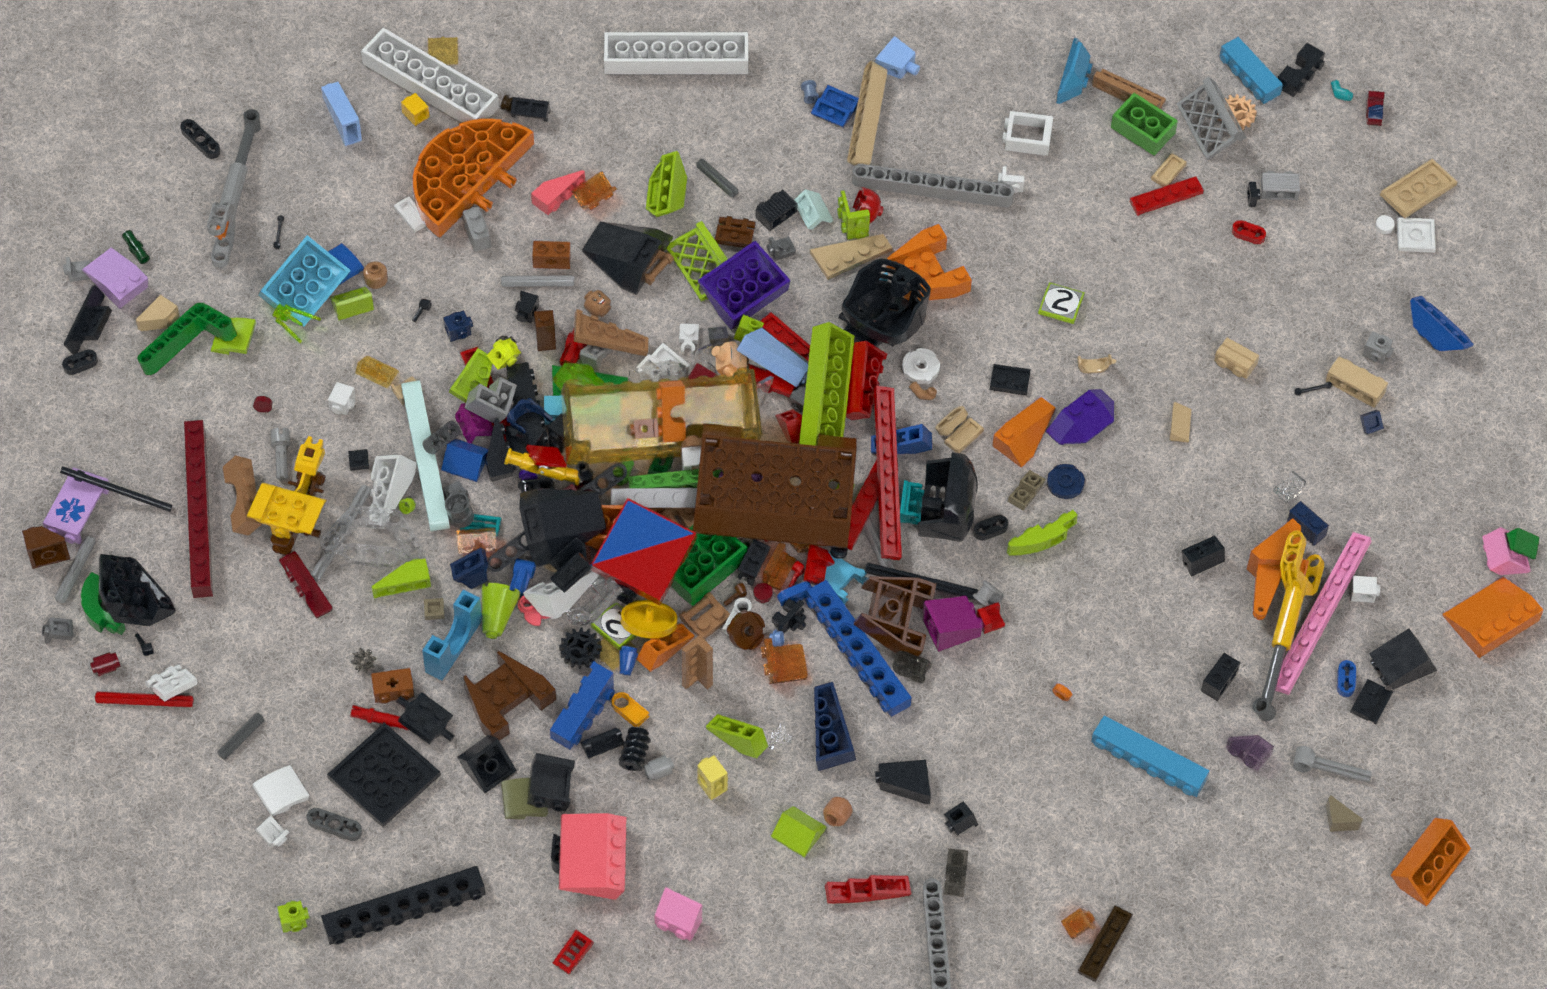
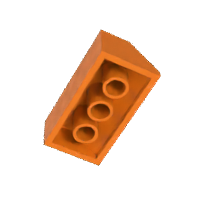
[1391,818,1471,906]

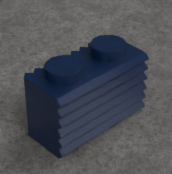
[1287,501,1329,546]

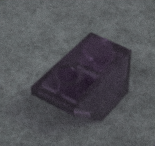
[1226,735,1274,771]

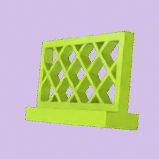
[666,221,728,302]

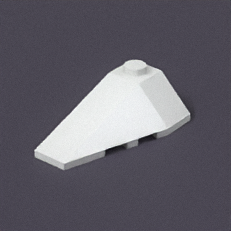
[369,455,417,529]

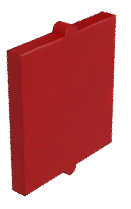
[526,445,567,468]

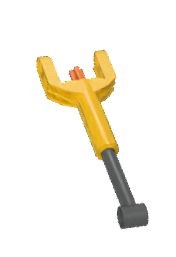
[1252,531,1325,722]

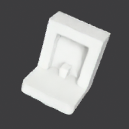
[998,166,1024,193]
[255,816,289,847]

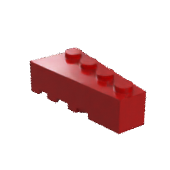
[846,341,888,421]

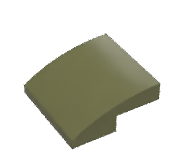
[501,778,548,820]

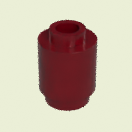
[90,652,121,676]

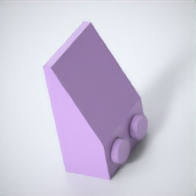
[82,248,148,309]

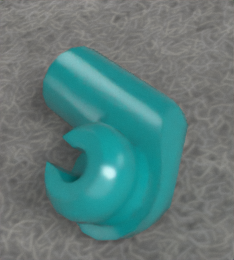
[1331,80,1353,101]

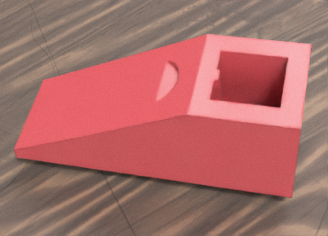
[531,170,585,215]

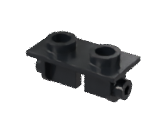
[580,727,624,759]

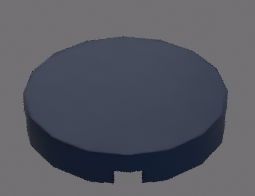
[1047,464,1085,499]

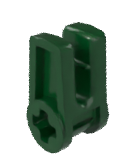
[647,449,674,474]

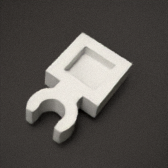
[679,324,699,355]

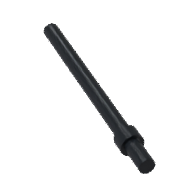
[60,466,173,512]

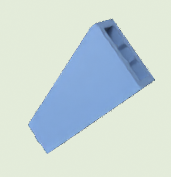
[321,82,362,146]
[737,328,808,387]

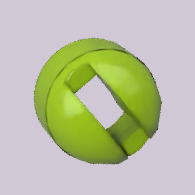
[399,498,416,514]

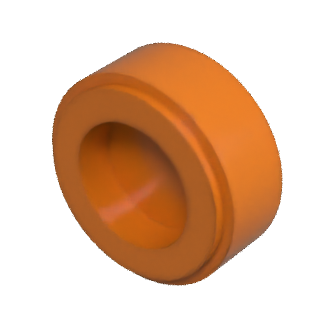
[1052,683,1073,701]

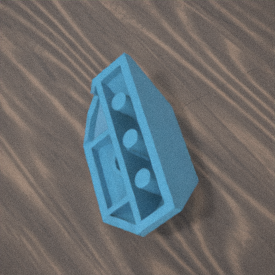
[1056,37,1093,104]

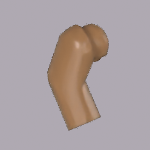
[909,382,937,400]

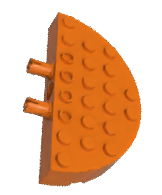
[413,119,534,238]

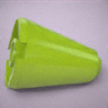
[481,583,520,639]

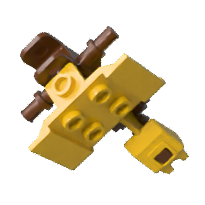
[247,436,327,555]

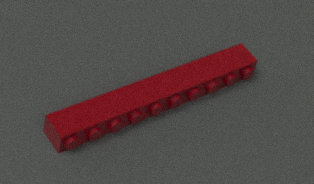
[184,420,213,598]

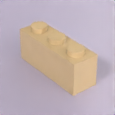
[1325,356,1388,408]

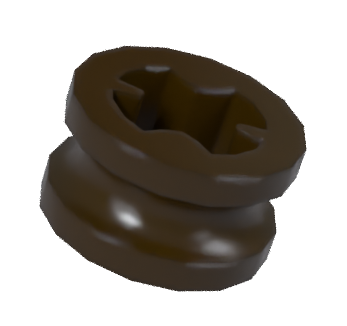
[500,94,513,113]

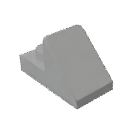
[580,345,611,372]

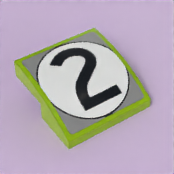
[1038,282,1085,324]
[591,602,637,651]

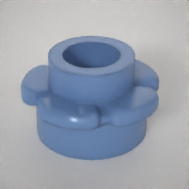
[769,630,784,649]

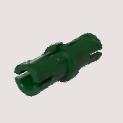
[122,230,150,264]

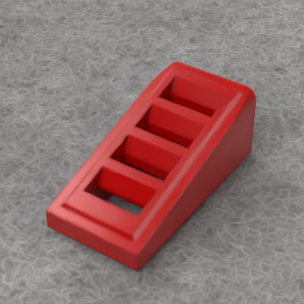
[552,930,594,975]

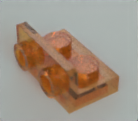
[572,171,617,210]
[763,542,796,590]

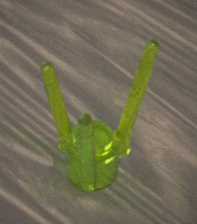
[272,304,321,343]

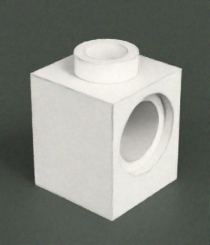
[1351,576,1380,603]

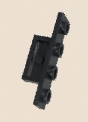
[64,285,112,355]

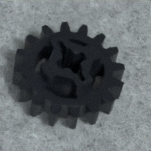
[559,627,602,669]

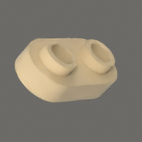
[935,406,968,436]

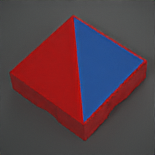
[591,498,697,606]

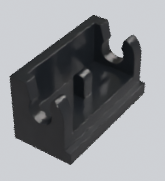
[510,97,551,122]
[1181,535,1225,577]
[738,539,771,586]

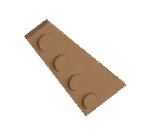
[574,309,648,356]

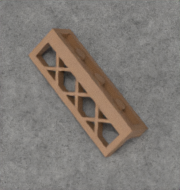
[1092,69,1166,109]
[682,635,713,689]

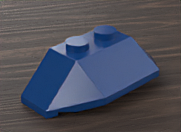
[1410,295,1474,351]

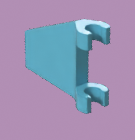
[825,551,868,605]

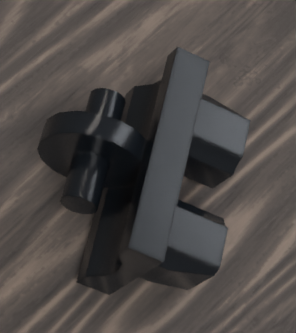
[772,599,807,634]

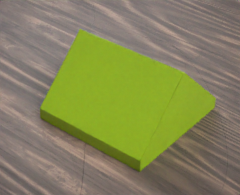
[330,286,374,321]
[771,806,827,858]

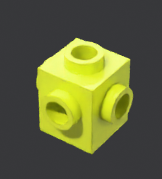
[486,338,521,370]

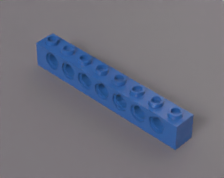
[805,580,912,717]

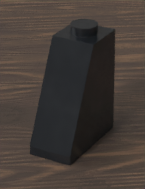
[875,759,931,804]

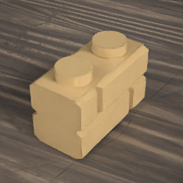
[1214,337,1260,379]

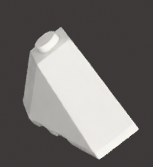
[523,569,599,619]

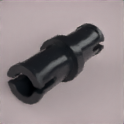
[576,461,594,485]

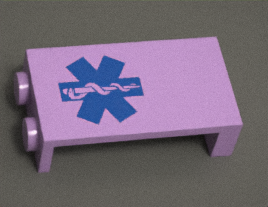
[43,467,109,544]

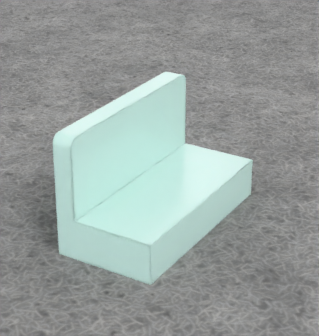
[794,189,833,230]

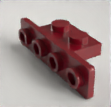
[279,551,333,618]

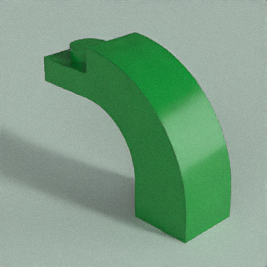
[81,572,126,635]

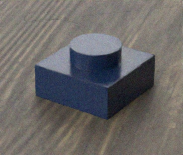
[1360,410,1384,434]

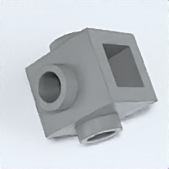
[1363,331,1394,364]

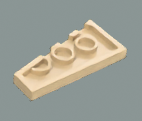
[810,234,892,280]

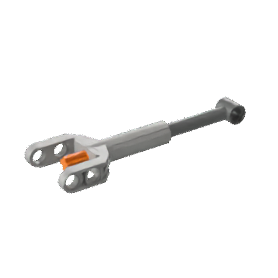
[207,109,261,268]

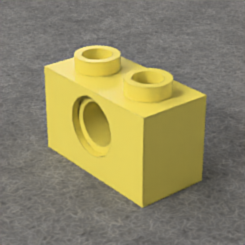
[697,755,728,800]

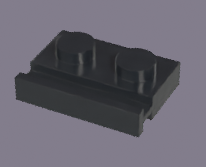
[989,364,1031,396]
[1350,679,1393,725]

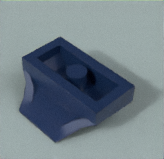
[450,548,488,589]

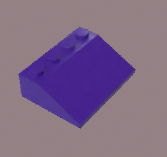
[698,240,791,330]

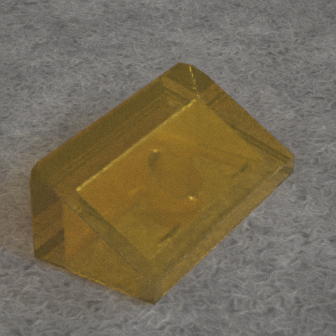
[355,355,399,388]

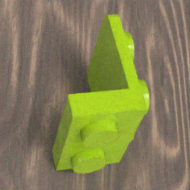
[837,190,870,240]

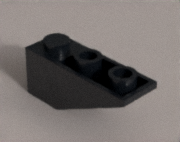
[486,418,516,482]

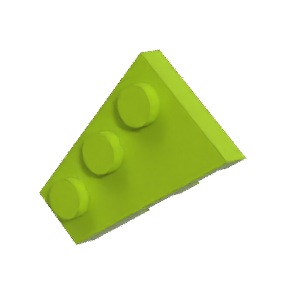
[449,348,493,403]

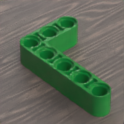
[137,302,237,375]

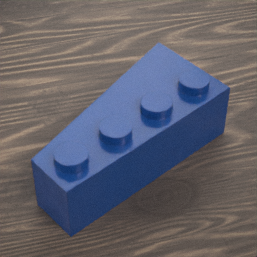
[550,661,615,750]

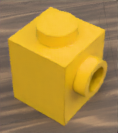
[401,93,430,126]

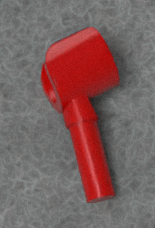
[788,561,805,588]

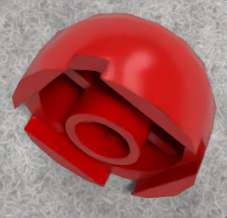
[853,187,883,224]

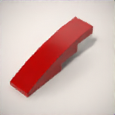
[825,875,911,904]

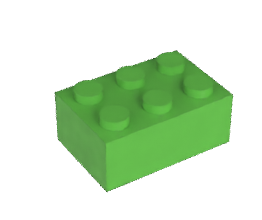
[1111,93,1178,156]

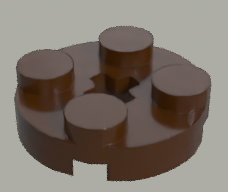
[726,610,765,650]

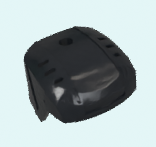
[842,258,931,345]
[918,452,978,542]

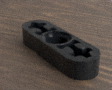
[180,119,221,159]

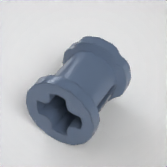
[801,80,820,104]

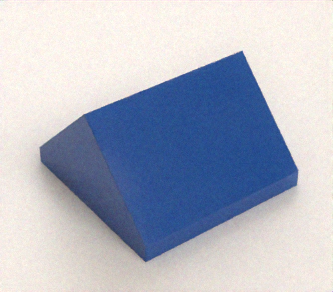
[441,439,489,482]

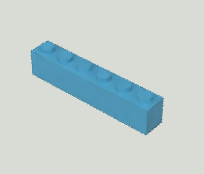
[1091,715,1210,797]

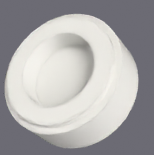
[1375,215,1395,234]

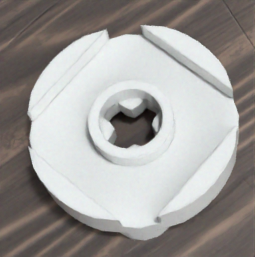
[902,348,940,385]

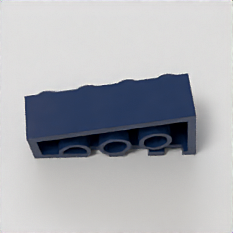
[814,681,856,771]

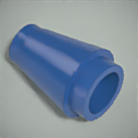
[619,646,639,676]

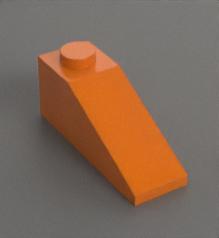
[637,623,695,672]

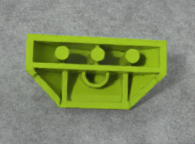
[645,151,687,217]

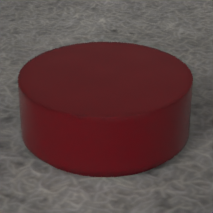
[253,396,273,413]
[753,583,773,603]

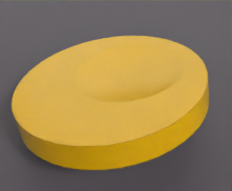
[620,600,678,638]

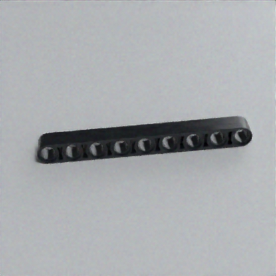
[487,463,627,572]

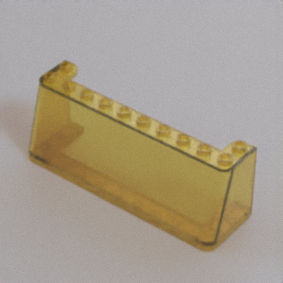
[561,367,763,465]

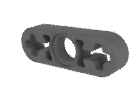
[422,421,461,455]
[306,808,362,841]

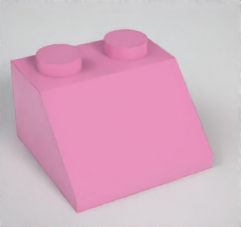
[1482,527,1531,575]
[655,888,702,941]

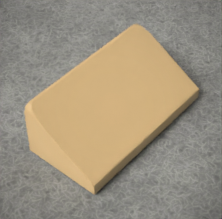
[1170,402,1192,443]

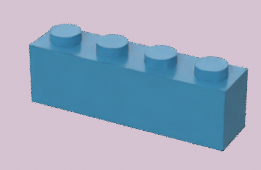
[1219,37,1283,104]

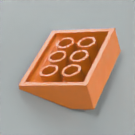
[1442,577,1543,658]

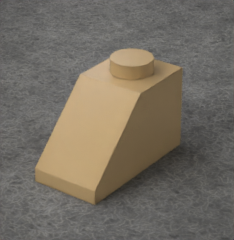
[136,295,180,331]

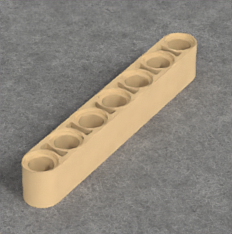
[847,61,887,166]

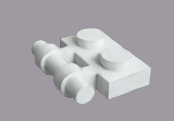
[145,664,197,701]

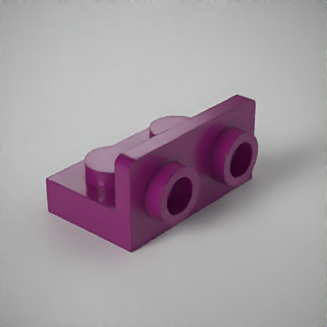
[455,403,493,443]

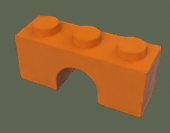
[656,380,686,443]

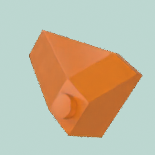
[992,397,1056,468]

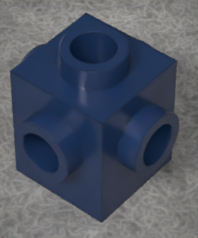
[443,310,473,342]

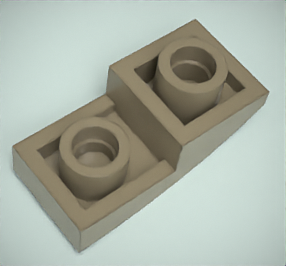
[1007,470,1046,511]

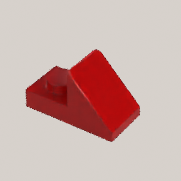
[804,545,835,585]

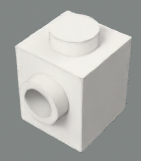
[328,382,356,415]

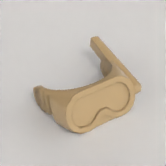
[1077,354,1116,373]

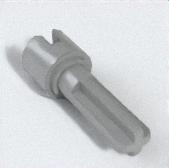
[271,428,290,481]

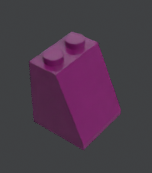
[922,596,983,652]

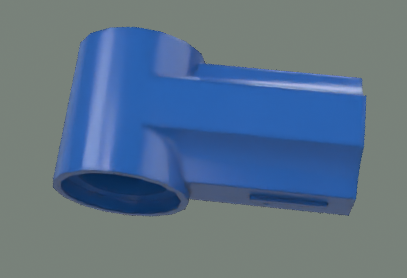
[509,558,536,598]

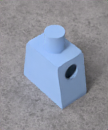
[875,36,920,79]

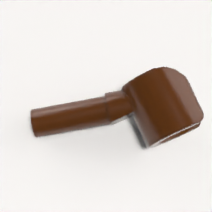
[723,583,747,606]

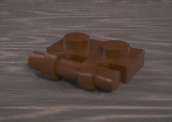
[715,216,756,248]

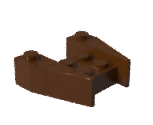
[853,576,936,661]
[463,651,557,741]

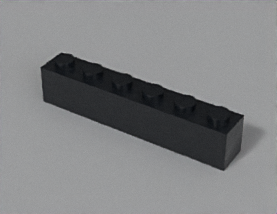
[506,362,548,466]

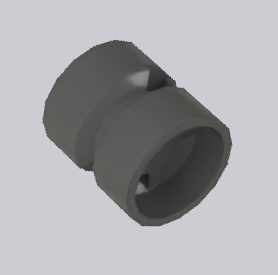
[445,492,474,528]

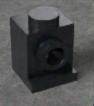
[515,291,539,323]
[944,801,978,836]

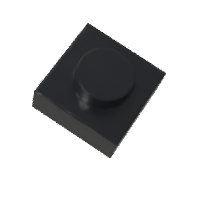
[1247,182,1261,207]
[348,449,369,471]

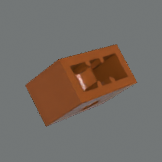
[532,241,571,269]
[371,668,415,704]

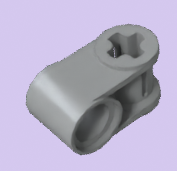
[973,580,1004,606]

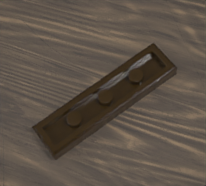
[1078,905,1133,982]

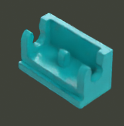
[900,480,924,525]

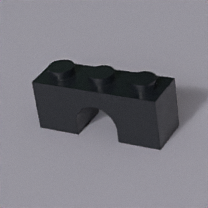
[1277,42,1325,97]

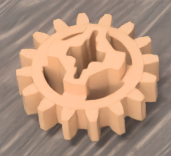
[1217,94,1257,130]

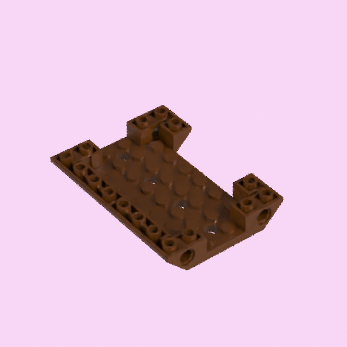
[693,423,857,548]

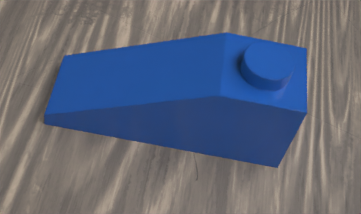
[871,424,933,454]

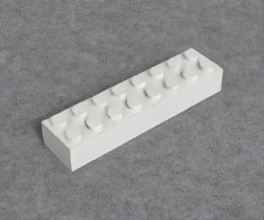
[361,28,499,123]
[604,32,748,74]

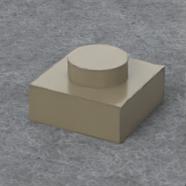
[424,598,445,620]

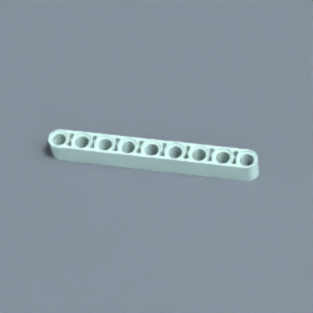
[401,380,450,532]

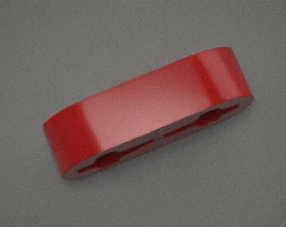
[1231,220,1266,244]

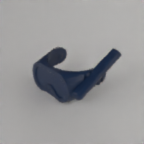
[507,398,554,434]

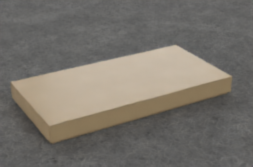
[1380,159,1457,218]

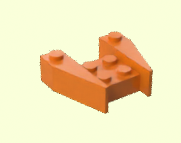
[886,224,972,301]

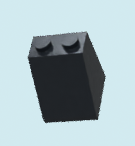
[1369,628,1437,690]

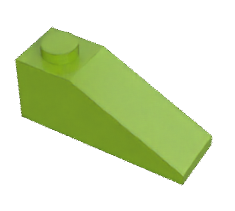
[372,558,431,598]
[706,714,768,759]

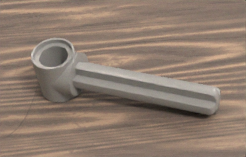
[1293,746,1372,783]

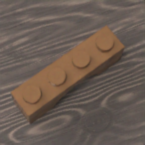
[223,455,262,535]

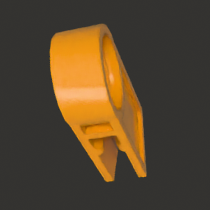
[612,692,650,727]

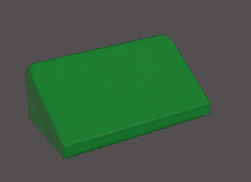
[1507,528,1540,560]

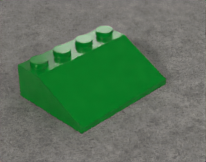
[671,525,747,607]

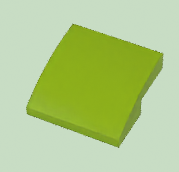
[211,318,256,355]

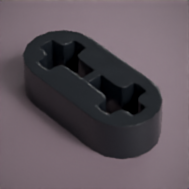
[62,349,98,375]
[973,515,1009,541]

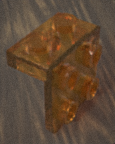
[760,638,808,684]

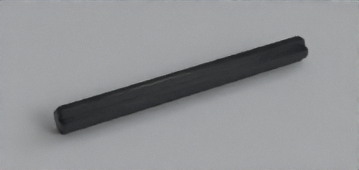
[865,563,979,600]

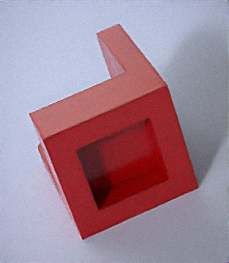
[977,602,1005,634]

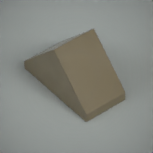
[1326,795,1363,832]

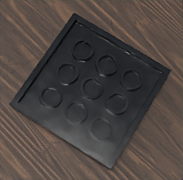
[327,722,441,827]

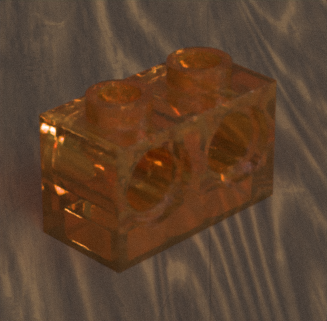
[457,527,497,554]

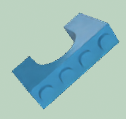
[422,590,482,681]

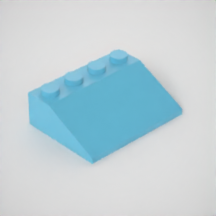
[258,235,351,327]

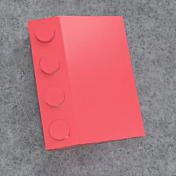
[559,813,626,900]

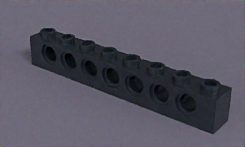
[321,866,486,945]

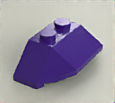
[1046,389,1114,445]

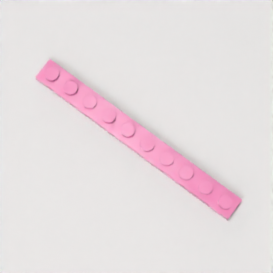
[1275,532,1372,695]

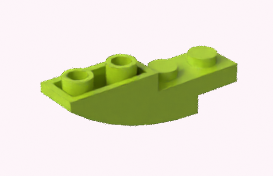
[1007,510,1078,556]

